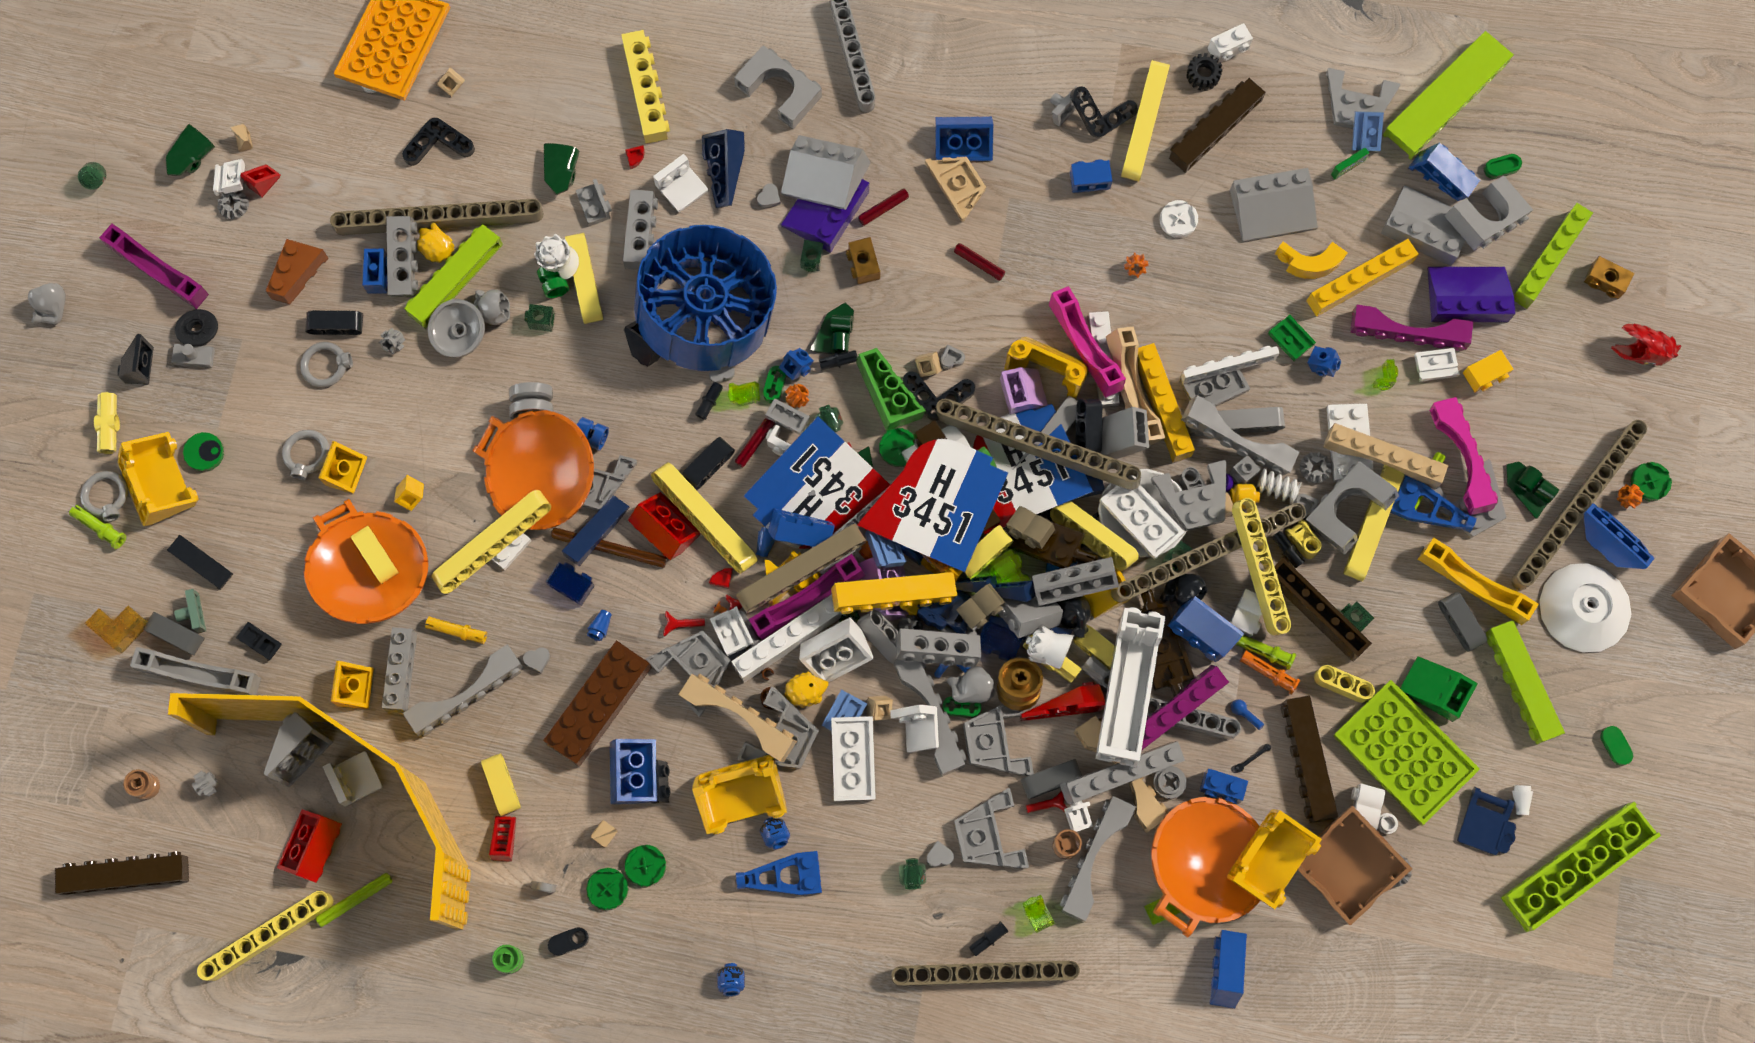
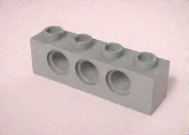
[623,190,658,269]
[386,216,418,297]
[1032,557,1119,606]
[382,627,417,713]
[896,628,981,667]

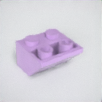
[1000,367,1048,415]

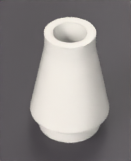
[1512,785,1533,815]

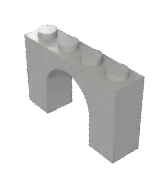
[734,45,822,129]
[1445,175,1533,251]
[1306,461,1399,554]

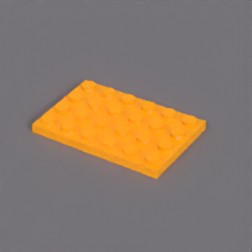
[334,0,450,101]

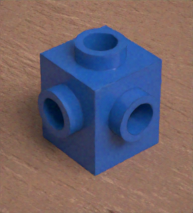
[1307,346,1341,377]
[779,348,814,380]

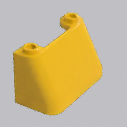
[1004,337,1089,399]
[117,432,198,526]
[692,755,787,835]
[1227,809,1322,909]

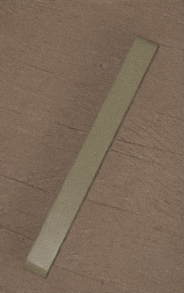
[330,199,544,235]
[936,399,1141,490]
[1511,420,1647,590]
[1111,503,1306,602]

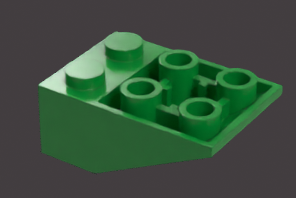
[1400,656,1478,722]

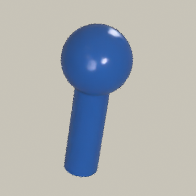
[1230,699,1264,730]

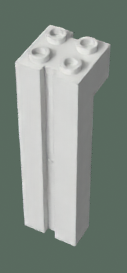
[1095,607,1165,768]

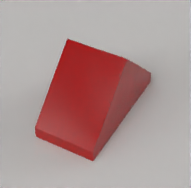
[240,164,281,198]

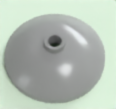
[428,299,485,358]

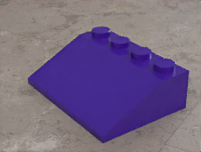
[781,179,870,253]
[1427,267,1515,322]

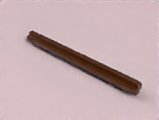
[551,527,667,568]

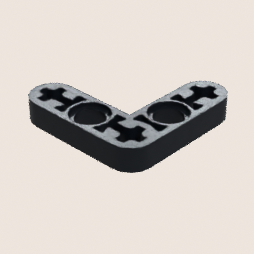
[1070,86,1138,137]
[402,118,475,166]
[903,371,975,421]

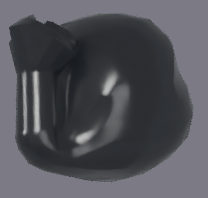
[1160,574,1208,607]
[1057,595,1091,638]

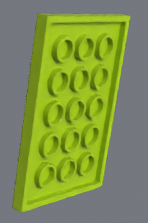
[1333,680,1480,826]

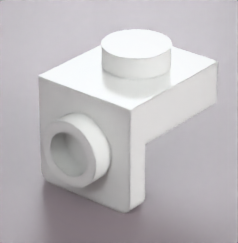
[766,424,791,456]
[1064,801,1093,832]

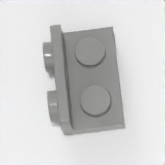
[576,179,612,226]

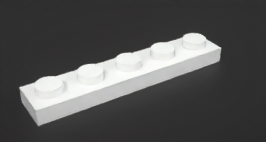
[1088,311,1120,407]
[1181,346,1279,384]

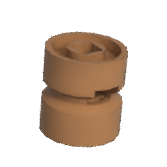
[123,769,160,800]
[1052,829,1082,859]

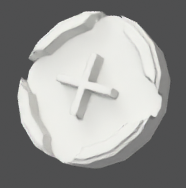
[1160,200,1198,238]

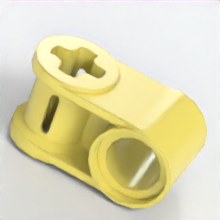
[1285,519,1321,559]

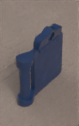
[917,590,971,634]
[1457,787,1516,855]

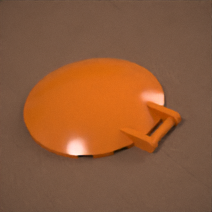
[473,410,594,530]
[304,499,428,624]
[1151,797,1260,938]

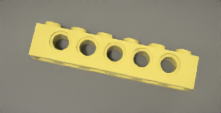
[621,30,670,144]

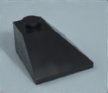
[624,321,661,367]
[117,334,154,384]

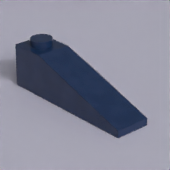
[702,129,745,208]

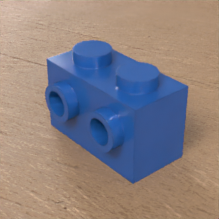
[1070,159,1113,193]
[362,248,388,294]
[1199,768,1248,804]

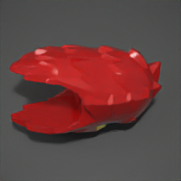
[1611,323,1682,366]

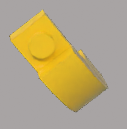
[1275,241,1348,279]

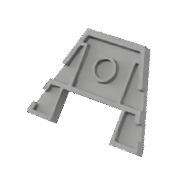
[1326,68,1400,129]
[582,455,637,511]
[1423,459,1507,538]
[1151,460,1226,531]
[646,631,731,717]
[737,686,819,768]
[963,704,1034,776]
[954,788,1029,869]

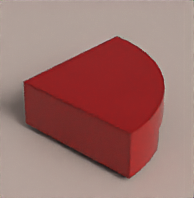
[625,145,645,169]
[709,568,733,589]

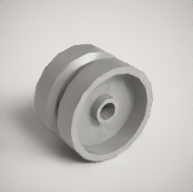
[509,382,554,419]

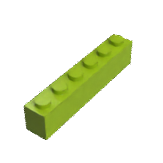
[1513,203,1593,309]
[404,224,503,329]
[1485,620,1565,745]

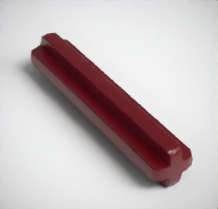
[858,188,909,226]
[954,243,1005,281]
[735,418,775,468]

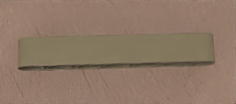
[736,524,866,613]

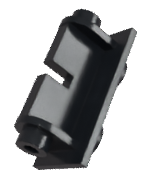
[651,760,671,804]

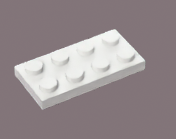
[1326,404,1374,482]
[1099,476,1185,560]
[831,716,875,801]

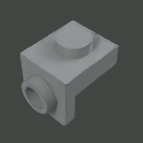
[1229,456,1260,484]

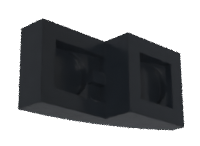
[236,622,282,661]

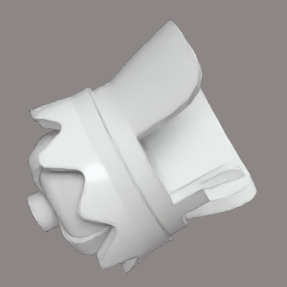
[534,234,579,279]
[1026,625,1074,669]

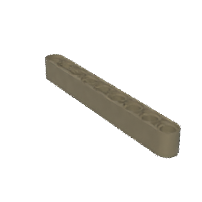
[891,960,1080,986]

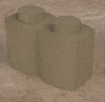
[1006,506,1055,549]
[956,584,1005,629]

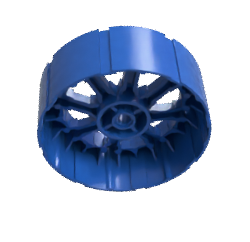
[634,225,777,371]

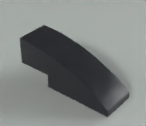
[167,535,233,590]

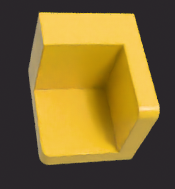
[394,475,424,511]

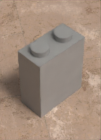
[1101,407,1149,459]
[998,593,1063,638]

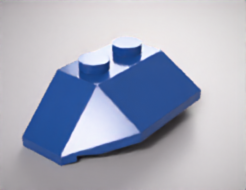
[1584,503,1654,569]

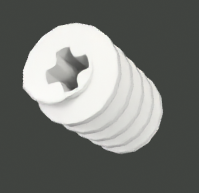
[1256,469,1301,504]

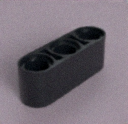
[305,310,363,335]
[1075,398,1103,453]
[682,437,735,490]

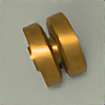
[996,658,1043,711]

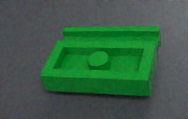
[1268,314,1316,362]

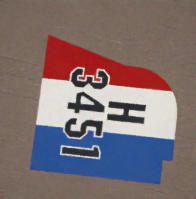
[973,404,1093,535]
[744,417,890,549]
[857,439,1008,572]

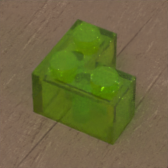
[988,550,1031,583]

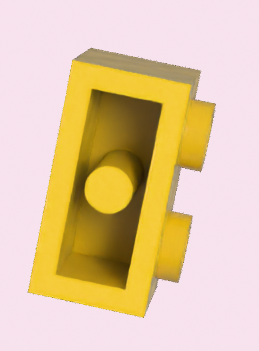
[1463,350,1514,393]

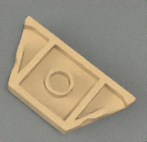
[925,157,986,222]

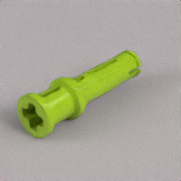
[69,505,127,549]
[1235,635,1296,670]

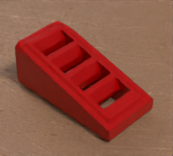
[489,816,516,862]

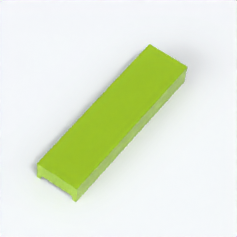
[1383,31,1514,160]
[1501,801,1661,932]

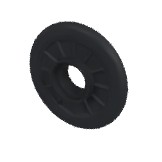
[175,309,218,347]

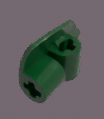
[166,124,215,176]
[544,143,580,195]
[811,303,854,354]
[1506,461,1560,519]

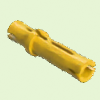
[425,616,487,644]

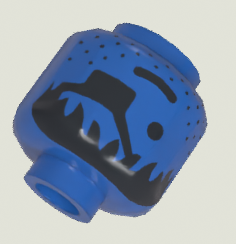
[760,817,790,850]
[717,963,745,997]

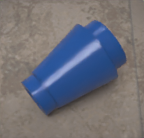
[756,527,776,558]
[587,610,612,641]

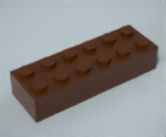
[543,640,652,768]

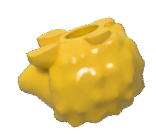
[417,223,455,263]
[785,671,829,708]

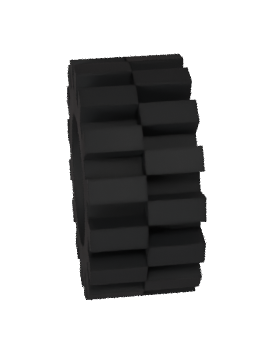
[1186,53,1222,91]

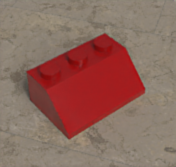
[628,492,701,560]
[277,809,342,883]

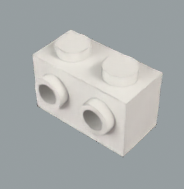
[1208,23,1253,63]

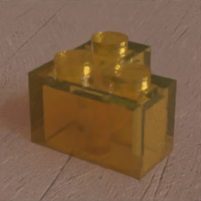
[84,606,148,653]

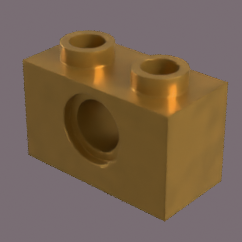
[845,237,881,285]
[1584,256,1635,299]

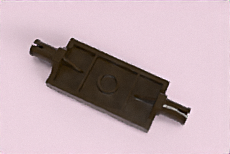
[1003,521,1097,569]
[1140,587,1194,697]

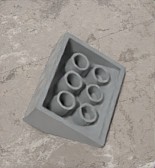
[781,135,871,210]
[1230,168,1318,242]
[1381,185,1465,266]
[264,712,333,787]

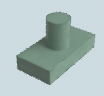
[174,589,206,633]

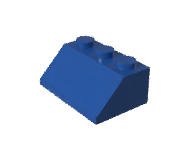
[935,116,994,161]
[1168,596,1244,662]
[609,739,657,804]

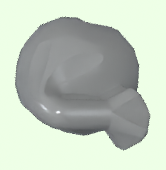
[28,283,66,325]
[473,289,510,325]
[947,666,995,703]

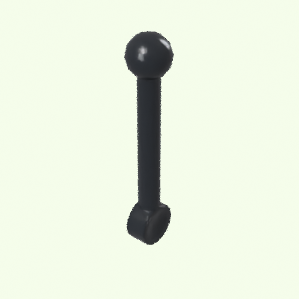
[1235,744,1271,772]

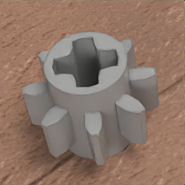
[380,328,405,354]
[192,771,219,797]

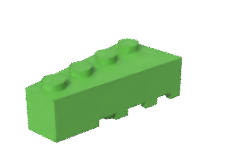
[856,348,926,432]

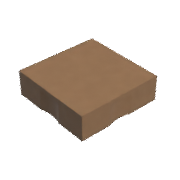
[1671,533,1755,649]
[1298,805,1412,925]

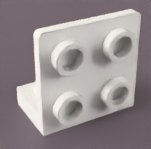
[653,154,708,212]
[890,705,939,753]
[323,751,383,807]

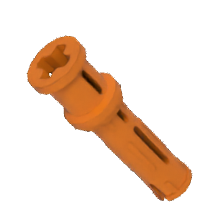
[1240,650,1300,695]

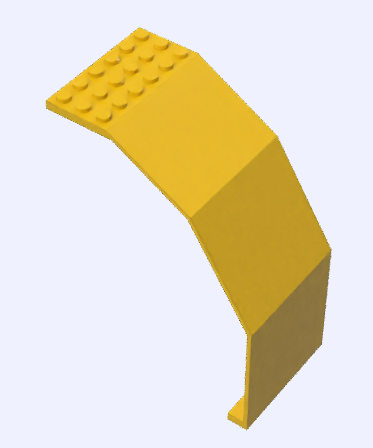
[168,693,471,930]

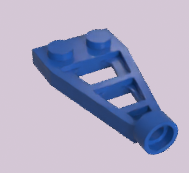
[1390,476,1477,533]
[736,851,822,896]

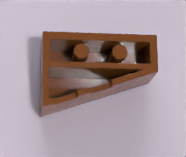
[266,239,329,305]

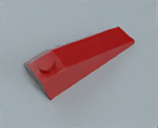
[1020,682,1105,721]

